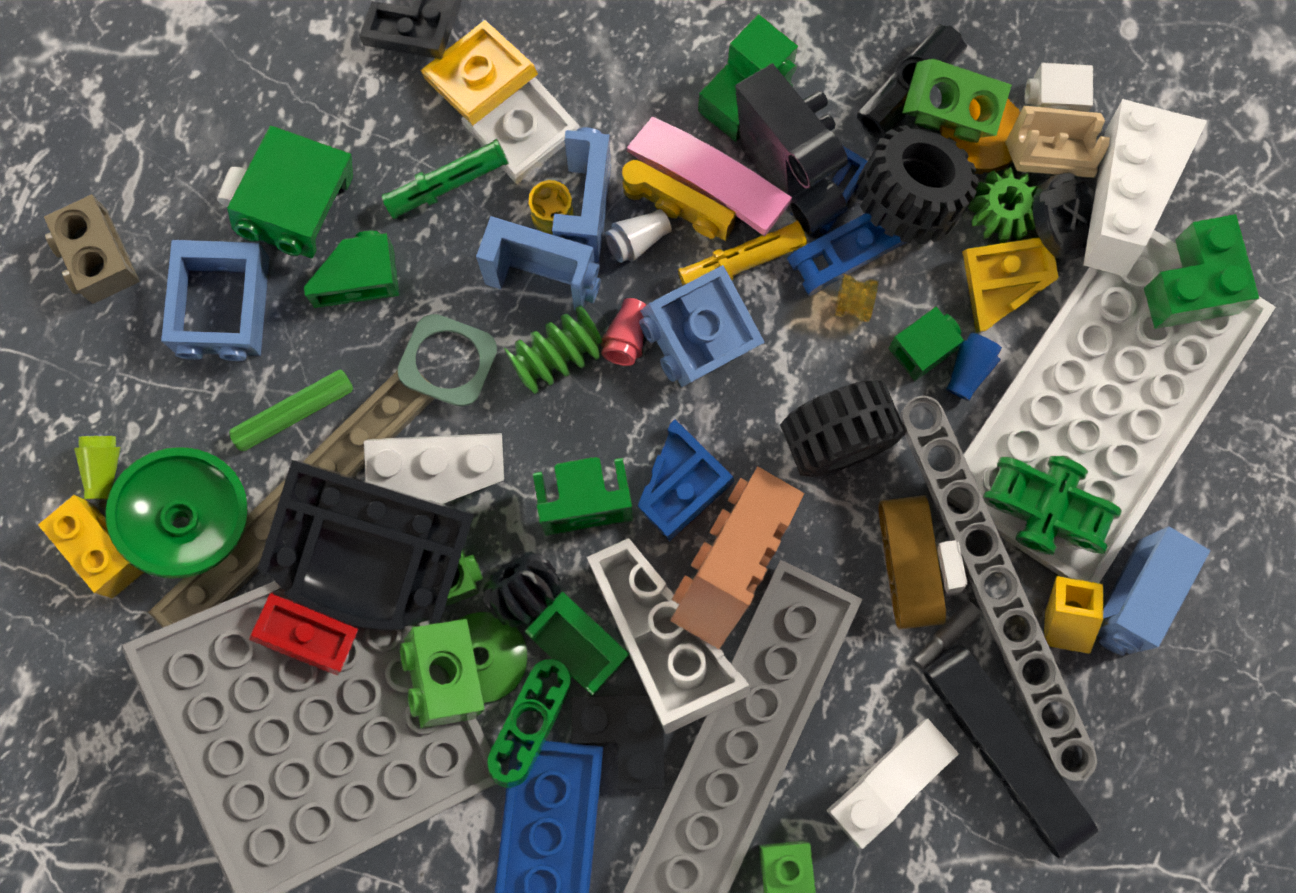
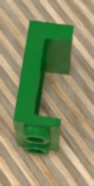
[227,125,353,258]

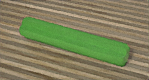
[229,370,353,451]

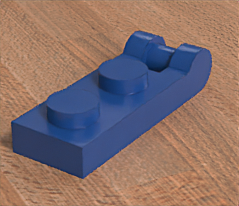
[787,214,907,296]

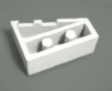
[364,433,504,504]

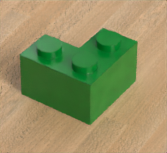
[698,14,798,142]
[1144,214,1260,329]

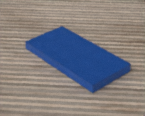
[495,738,604,893]

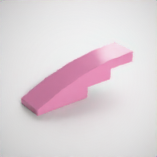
[627,116,792,236]

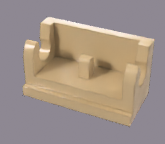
[1005,106,1110,178]

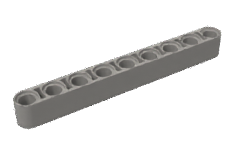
[900,395,1097,781]

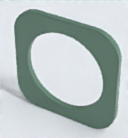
[398,314,497,407]

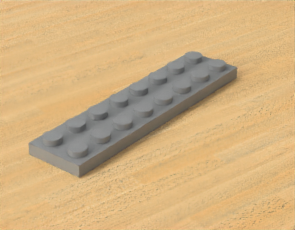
[623,560,863,893]

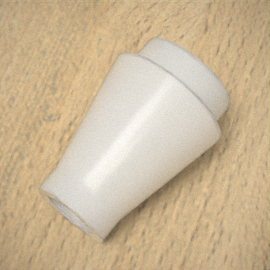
[605,209,672,263]

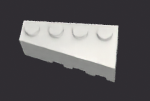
[1084,99,1207,277]
[587,538,750,734]

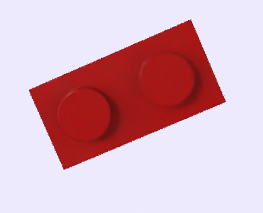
[249,593,358,676]

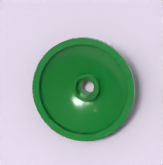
[106,447,248,579]

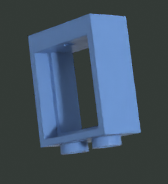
[161,240,269,361]
[1098,526,1211,656]

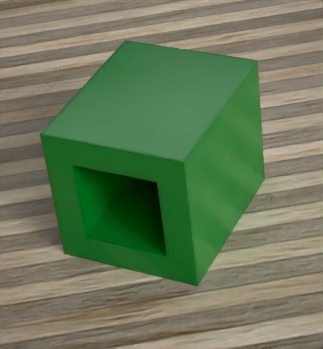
[888,306,964,381]

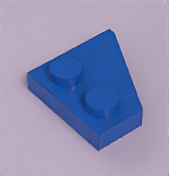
[638,419,734,542]

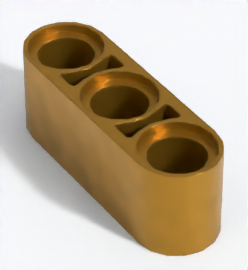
[878,496,946,630]

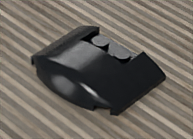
[258,460,474,630]

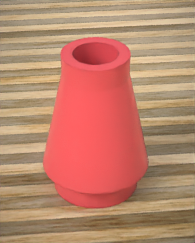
[600,298,646,366]

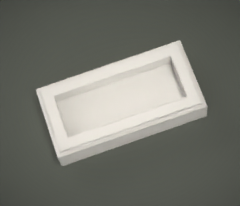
[937,540,967,597]

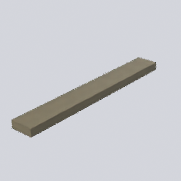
[148,370,435,628]

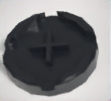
[1033,173,1095,261]

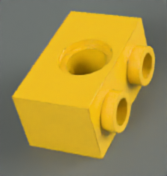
[38,495,144,599]

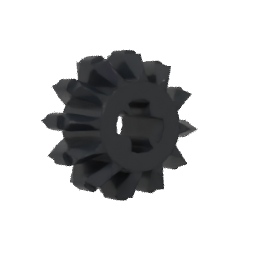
[482,551,561,628]

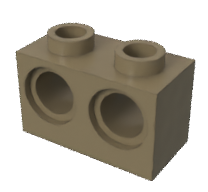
[44,194,140,304]

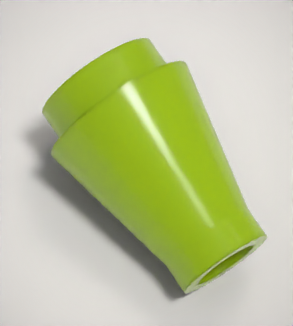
[74,436,121,499]

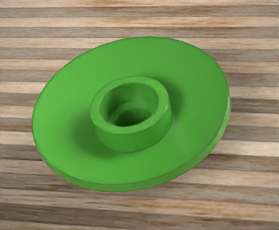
[458,612,528,703]

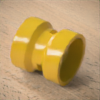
[528,180,574,235]

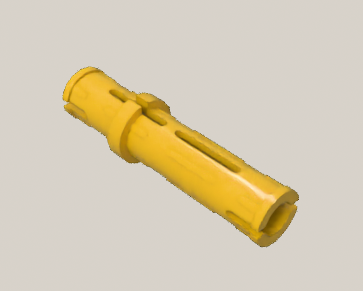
[677,221,807,286]

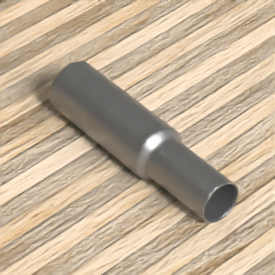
[913,600,982,670]

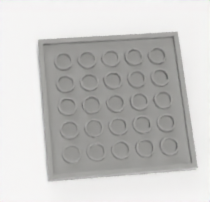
[122,581,503,893]

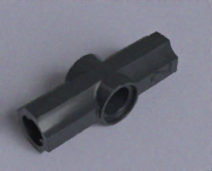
[857,24,967,138]

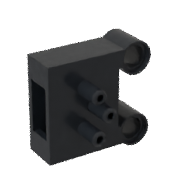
[735,63,848,235]

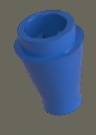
[946,332,1002,401]

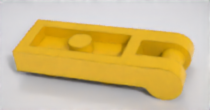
[622,160,736,241]

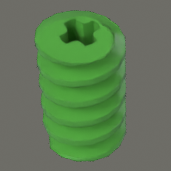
[504,305,603,394]

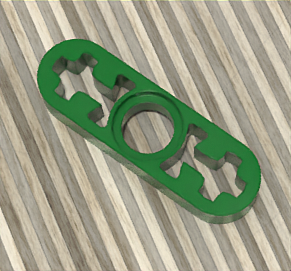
[487,659,571,788]

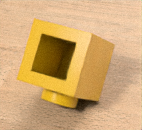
[1044,576,1103,654]

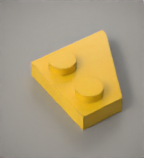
[963,238,1058,333]

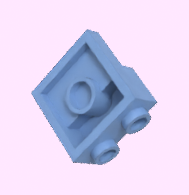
[639,265,765,387]

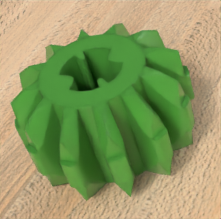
[968,168,1038,244]

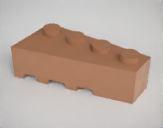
[670,466,805,649]

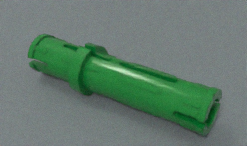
[382,139,509,219]

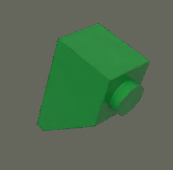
[304,230,400,308]

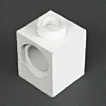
[1025,63,1093,112]

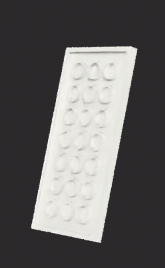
[947,230,1276,583]

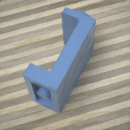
[552,127,611,264]
[476,216,601,311]

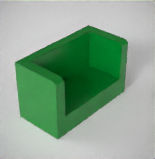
[525,592,630,697]

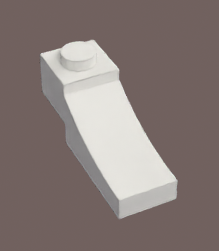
[826,719,959,849]

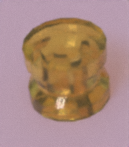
[834,273,878,323]

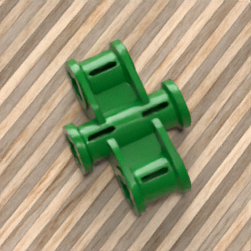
[983,456,1122,555]

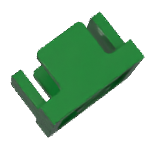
[533,457,633,536]

